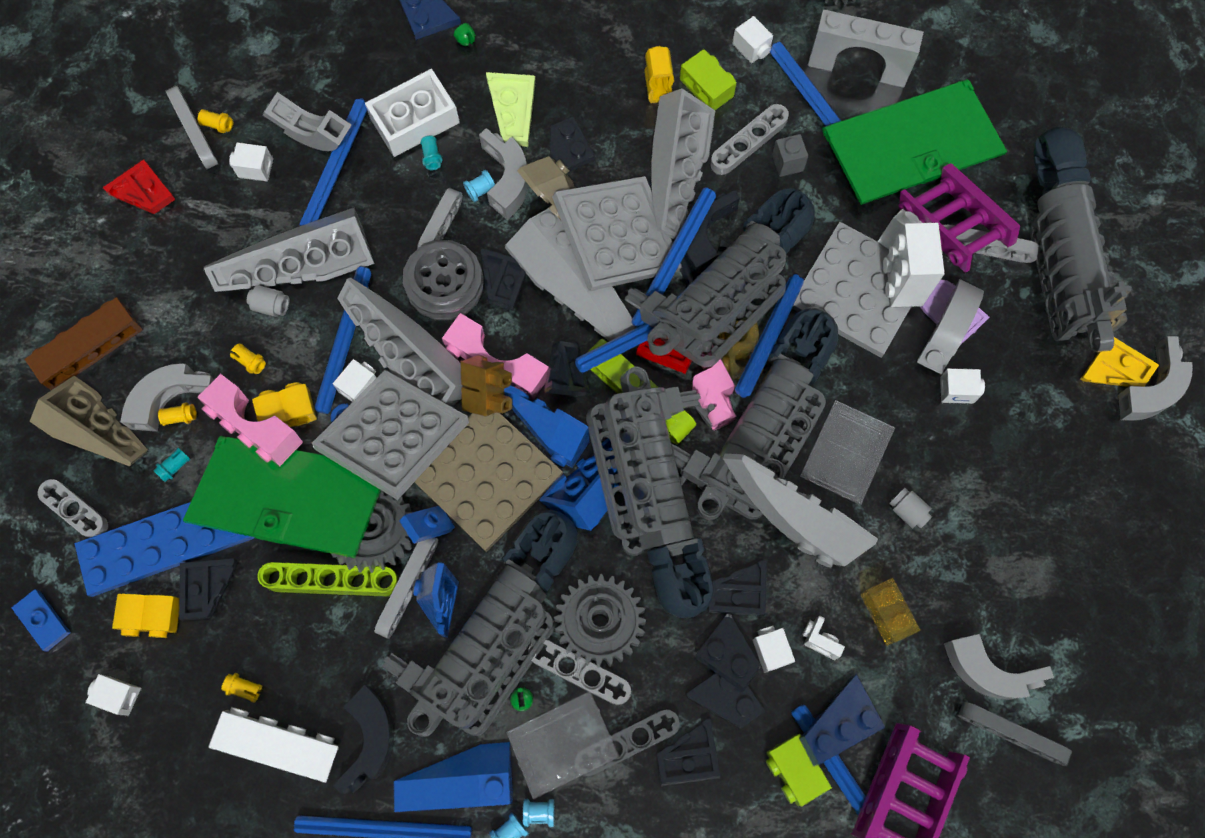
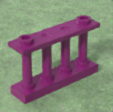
[899,163,1020,273]
[851,723,970,838]

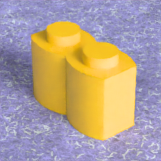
[645,46,674,103]
[252,382,317,427]
[112,594,179,638]

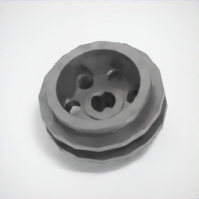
[403,240,483,320]

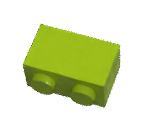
[680,49,736,110]
[766,734,832,807]

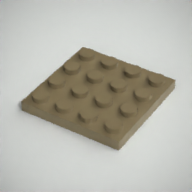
[414,413,563,552]

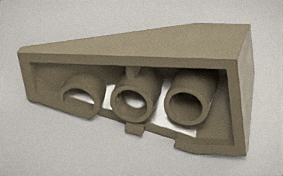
[517,156,575,220]
[30,376,148,466]

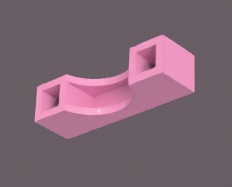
[442,313,549,401]
[198,374,303,466]

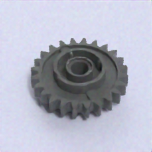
[331,490,413,573]
[554,574,646,668]

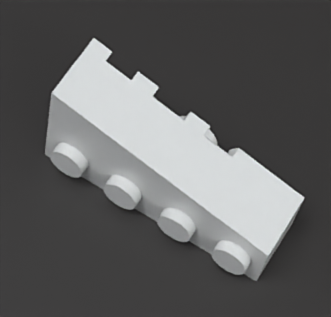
[209,707,338,782]

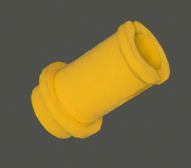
[198,109,233,133]
[230,343,266,374]
[158,402,197,426]
[222,673,262,703]

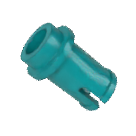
[420,136,442,170]
[153,448,191,482]

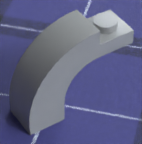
[263,92,351,151]
[479,128,528,220]
[917,279,984,374]
[1118,336,1192,420]
[120,364,214,431]
[944,634,1054,700]

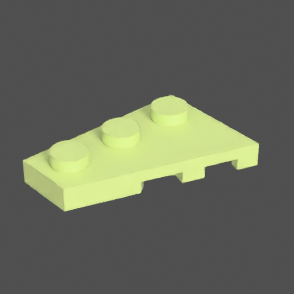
[486,72,535,147]

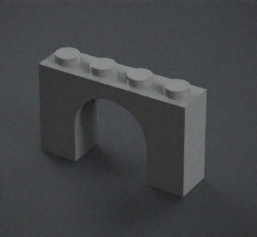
[808,9,923,87]

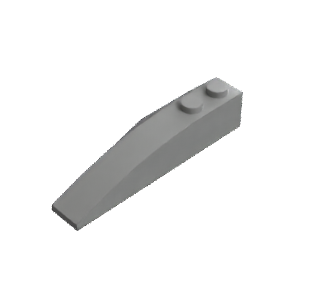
[651,88,715,240]
[204,208,374,292]
[505,208,637,342]
[337,278,464,407]
[723,453,878,567]

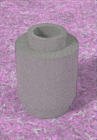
[247,285,289,317]
[889,488,932,529]

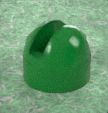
[454,23,475,46]
[510,688,534,712]

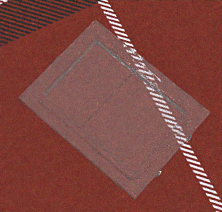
[800,400,895,505]
[507,692,619,799]

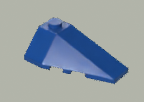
[504,385,590,468]
[539,438,620,531]
[414,563,459,637]
[394,742,513,812]

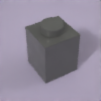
[772,134,808,177]

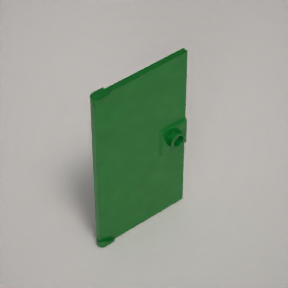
[822,79,1007,204]
[183,436,381,558]

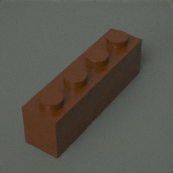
[24,297,143,390]

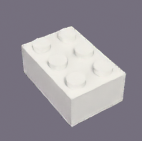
[365,69,460,157]
[883,223,944,307]

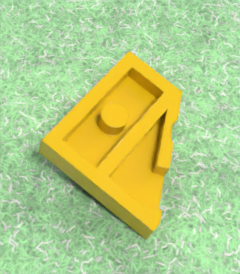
[1081,337,1159,387]

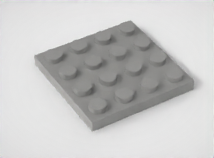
[552,176,682,291]
[792,222,911,358]
[312,370,469,500]

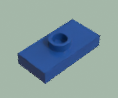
[399,506,455,544]
[12,589,71,652]

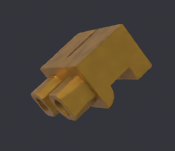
[461,355,512,416]

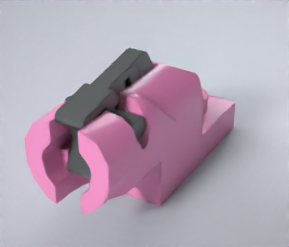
[692,344,736,430]

